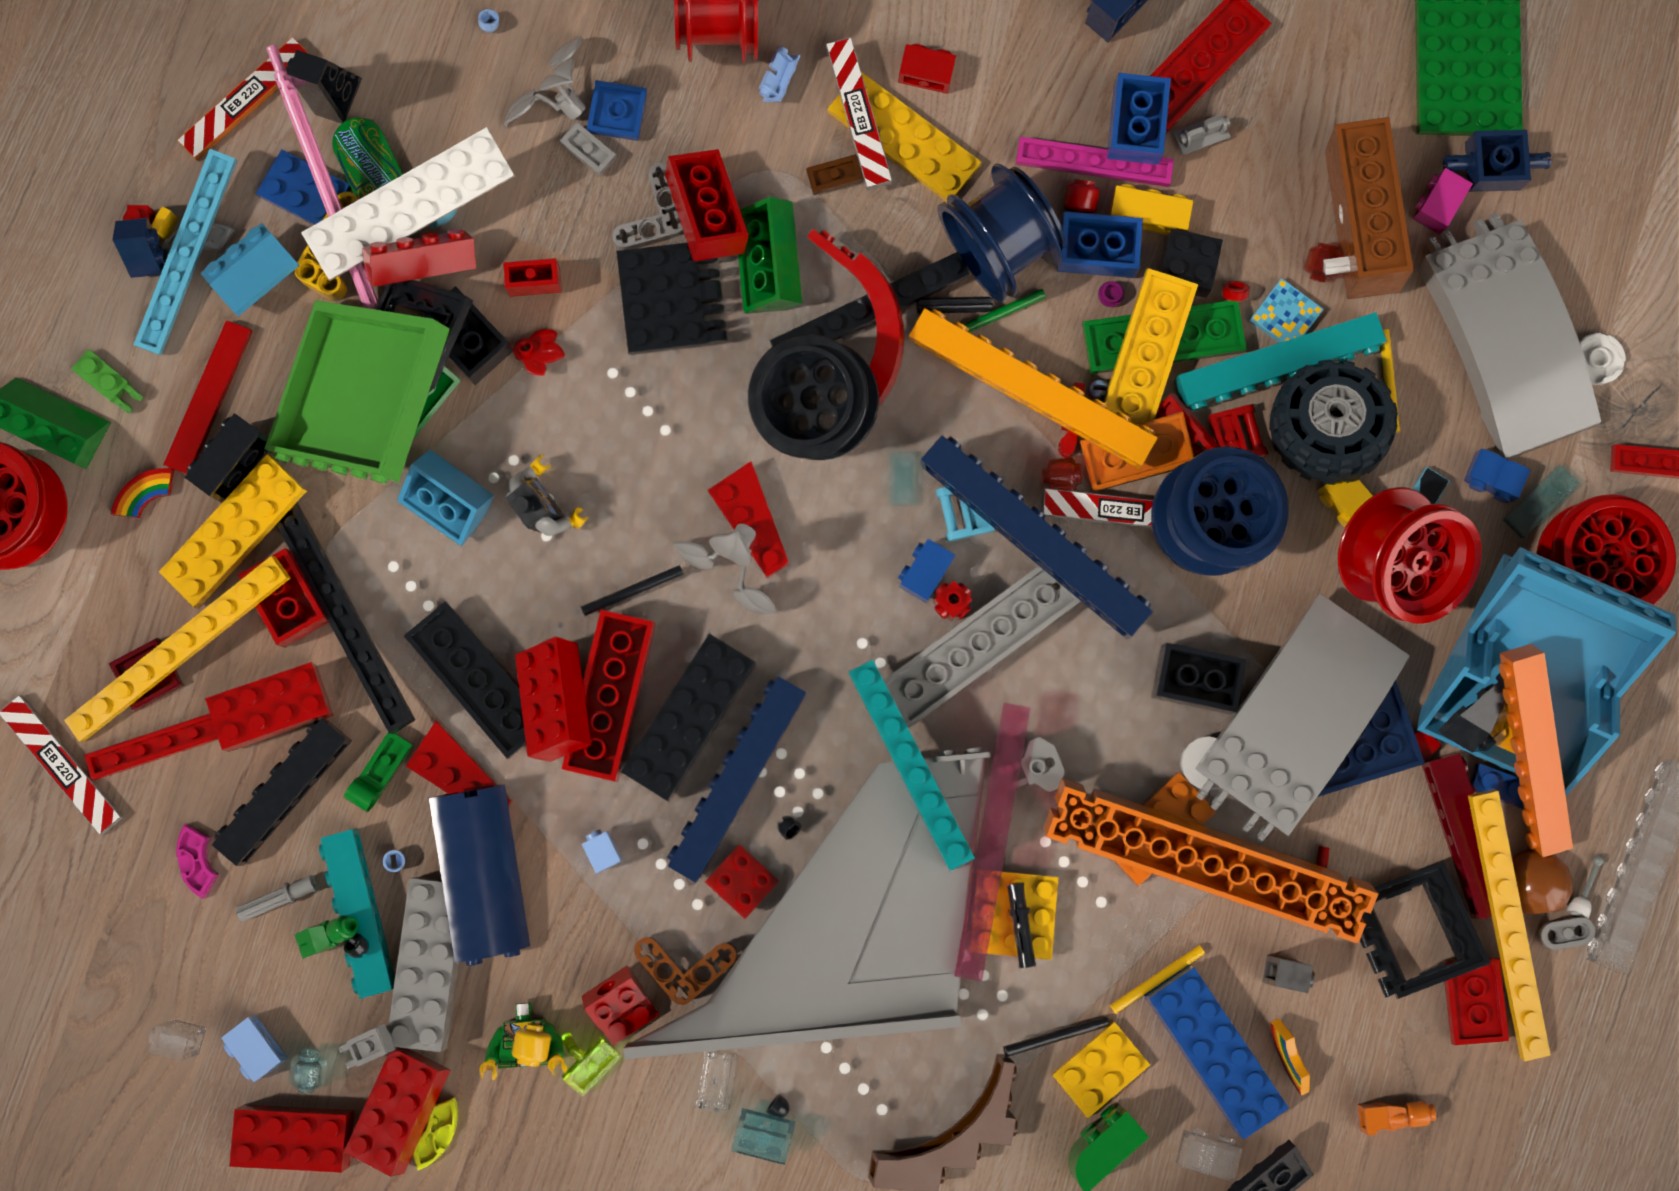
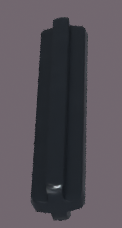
[916,297,993,314]

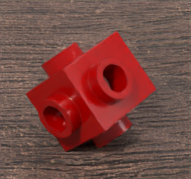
[932,581,972,621]

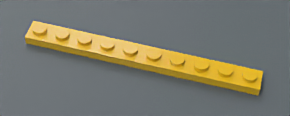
[64,556,291,742]
[1468,789,1551,1062]

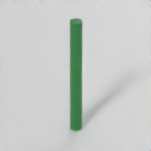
[963,289,1046,333]

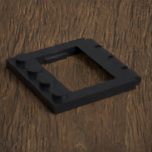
[376,280,473,389]
[1360,861,1491,999]

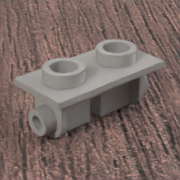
[1173,114,1231,155]

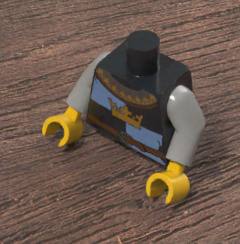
[506,455,589,536]

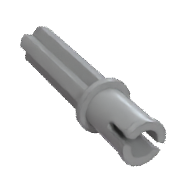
[236,875,318,922]

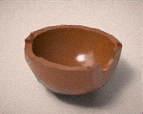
[1512,849,1573,914]

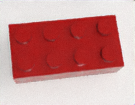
[665,149,748,262]
[515,636,591,762]
[205,662,334,752]
[344,1047,451,1177]
[229,1105,354,1173]

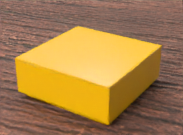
[151,206,179,240]

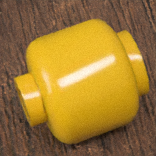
[512,1023,551,1067]

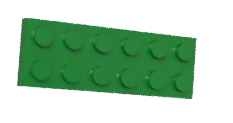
[1082,301,1247,374]

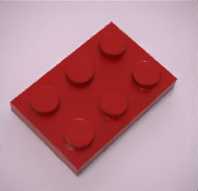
[1442,957,1509,1045]

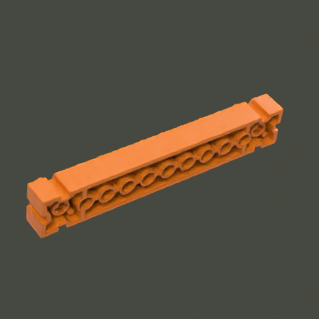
[1043,778,1378,944]

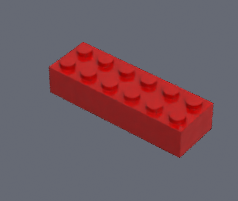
[561,610,656,782]

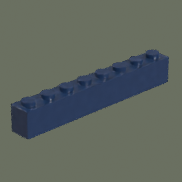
[666,676,807,883]

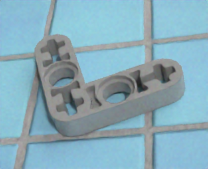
[612,163,684,250]

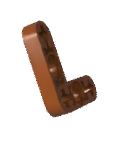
[634,937,737,1005]

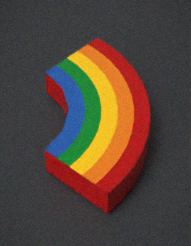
[110,468,175,519]

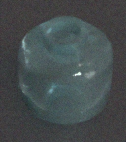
[289,1049,327,1093]

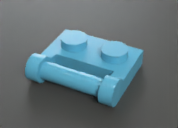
[935,487,994,542]

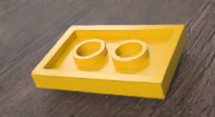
[1051,1021,1150,1118]

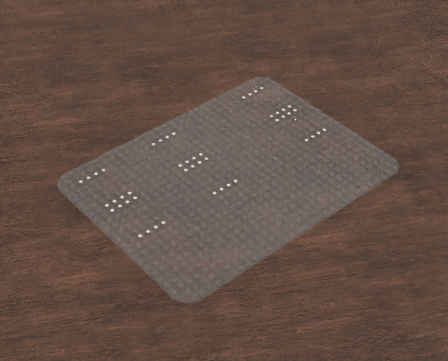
[325,170,1277,1183]

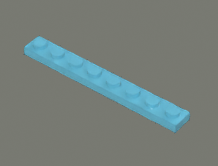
[133,149,237,356]

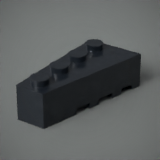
[287,50,362,124]

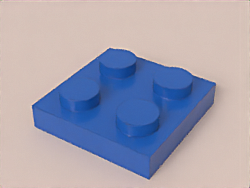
[587,80,648,141]

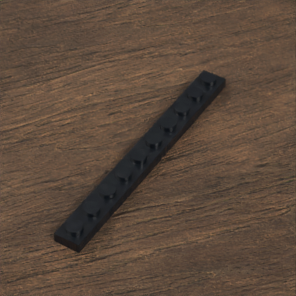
[276,502,416,734]

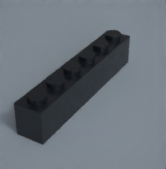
[212,719,352,866]

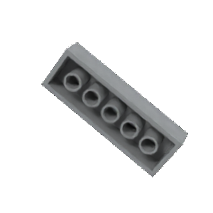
[388,877,459,1052]

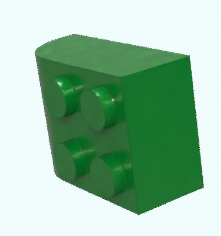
[1068,1104,1149,1191]

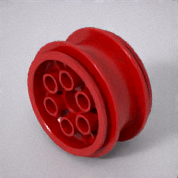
[1536,494,1676,605]

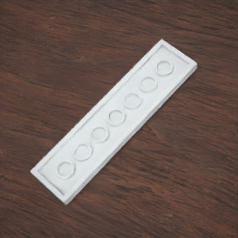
[301,127,515,280]

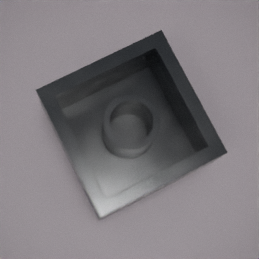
[1159,228,1223,298]

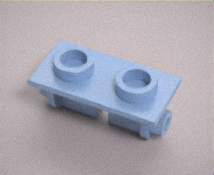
[759,46,800,102]

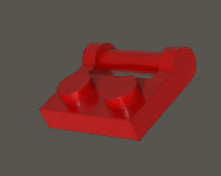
[1208,404,1269,457]

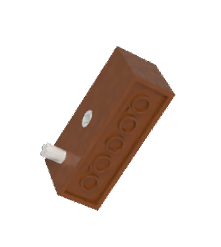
[1323,117,1413,299]

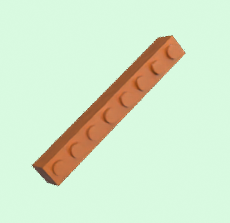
[1499,644,1573,857]

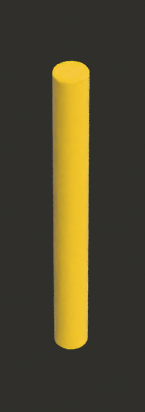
[1380,329,1400,433]
[1109,945,1205,1014]

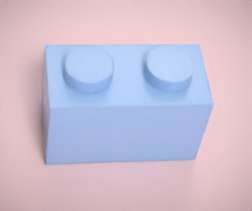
[221,1015,288,1083]

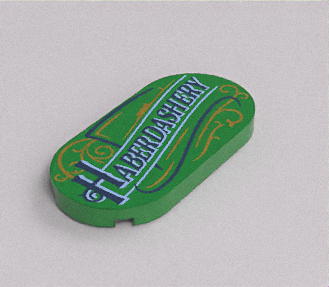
[332,118,403,199]

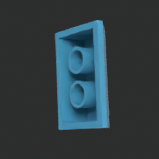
[201,223,300,316]
[397,450,494,546]

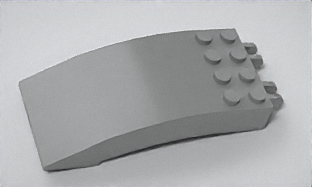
[1418,213,1601,459]
[1195,593,1410,843]

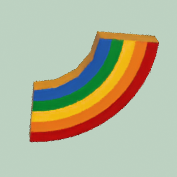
[1270,1018,1310,1095]

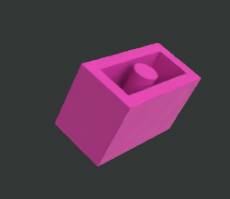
[1413,168,1473,234]

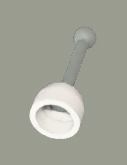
[1567,855,1604,919]

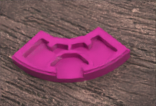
[176,824,219,899]

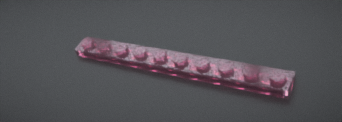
[954,703,1030,982]

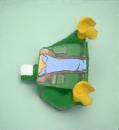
[479,1002,568,1080]

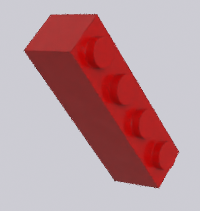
[362,229,476,287]

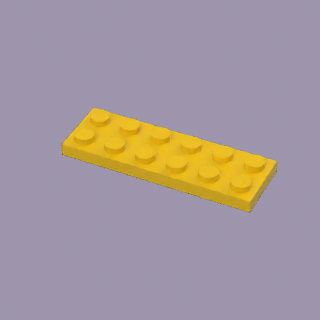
[827,72,981,202]
[1103,268,1198,424]
[159,454,307,609]

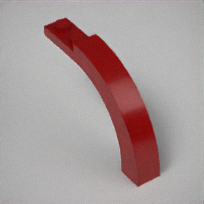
[807,229,904,404]

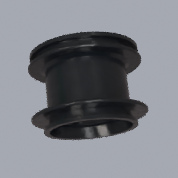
[748,334,879,460]

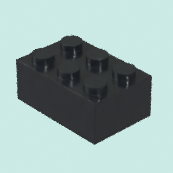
[421,286,513,385]
[184,413,268,503]
[1151,643,1247,714]

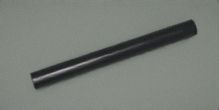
[581,565,684,616]
[1003,1016,1108,1057]

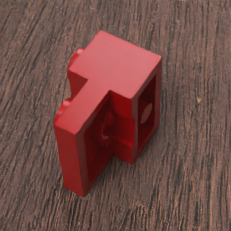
[581,965,659,1046]

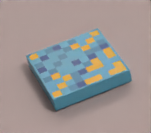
[1249,278,1323,343]

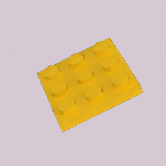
[969,869,1059,960]

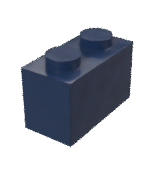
[112,218,167,278]

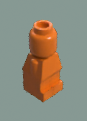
[1357,1101,1436,1135]

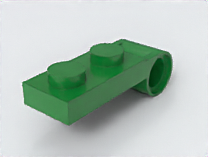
[344,732,414,812]

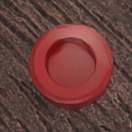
[1222,281,1250,301]

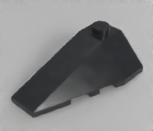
[1438,673,1509,753]

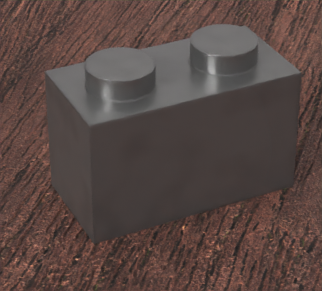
[1263,955,1315,993]

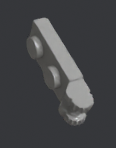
[338,1024,396,1069]

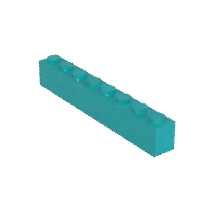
[1173,312,1387,411]
[848,659,975,872]

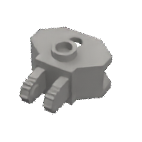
[999,737,1065,793]

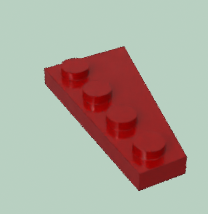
[707,461,789,579]
[406,721,513,807]

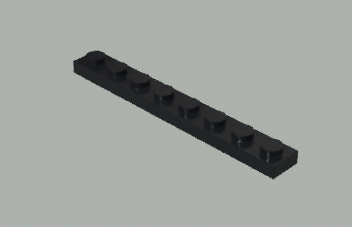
[770,251,970,347]

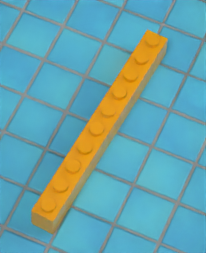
[909,308,1158,470]

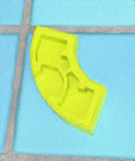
[413,1097,458,1170]

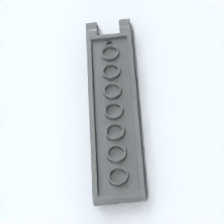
[884,566,1081,728]

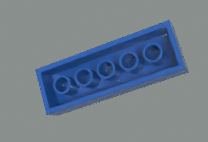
[1144,965,1289,1140]

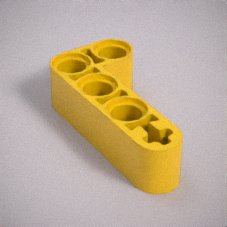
[294,192,359,301]

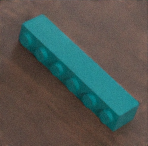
[319,829,395,999]

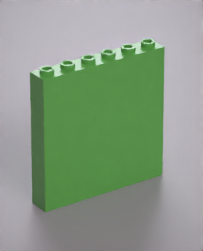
[264,300,450,484]

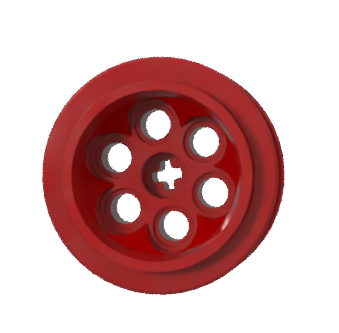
[674,0,758,63]
[0,442,68,570]
[1337,487,1482,624]

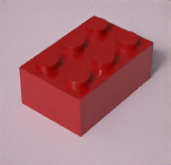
[238,548,329,648]

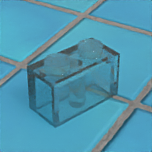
[731,1108,796,1165]

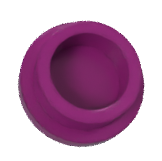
[1098,281,1124,307]

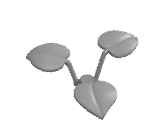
[504,36,586,128]
[672,523,779,614]

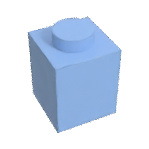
[581,829,623,874]

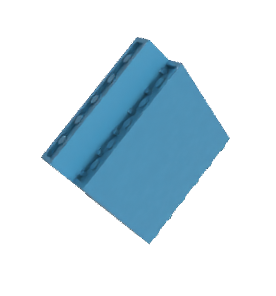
[1417,547,1677,795]

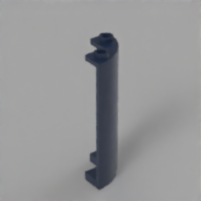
[429,784,530,966]

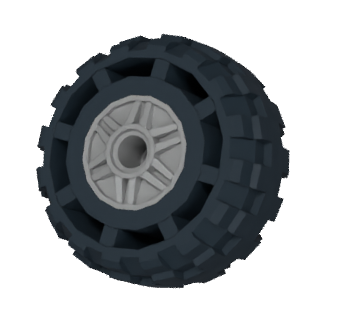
[1269,359,1398,485]

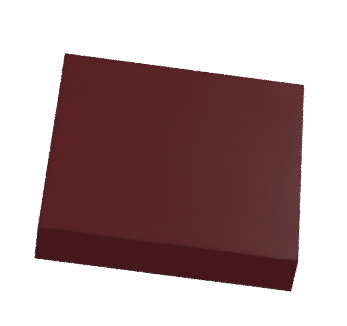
[109,638,184,711]

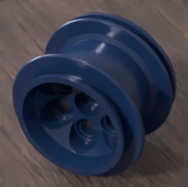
[937,163,1066,302]
[1151,447,1289,576]

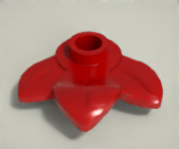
[513,329,565,376]

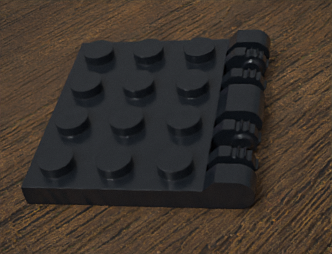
[616,243,728,355]

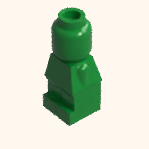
[294,915,358,959]

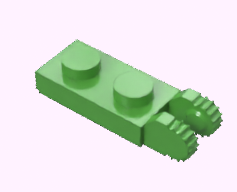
[71,349,144,414]

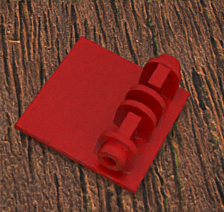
[705,844,779,919]

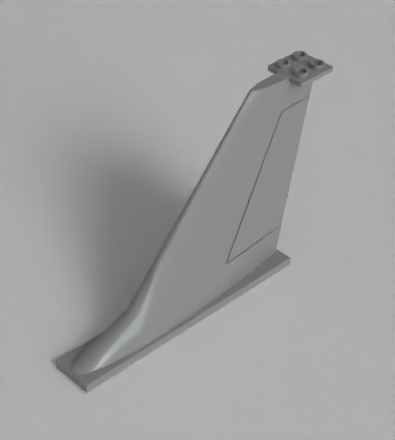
[623,747,990,1060]

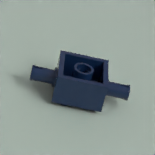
[1443,130,1551,192]

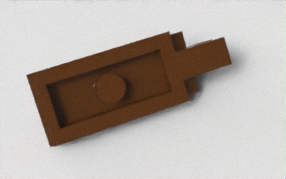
[806,154,864,195]

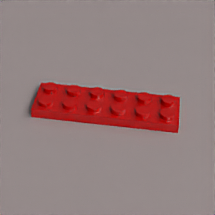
[1150,0,1272,134]

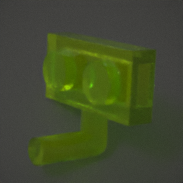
[562,1033,622,1097]

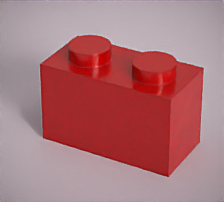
[898,43,956,94]
[503,258,562,297]

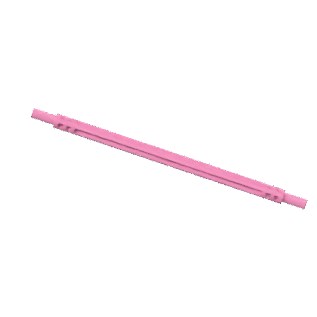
[266,45,379,310]

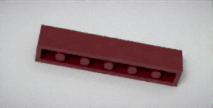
[1422,753,1492,920]

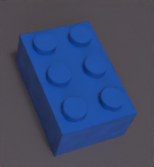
[1106,73,1171,165]
[1057,212,1143,278]

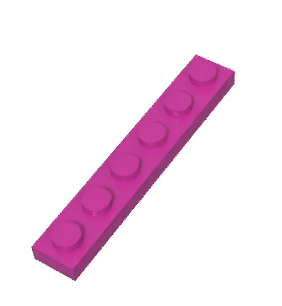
[1015,137,1174,187]

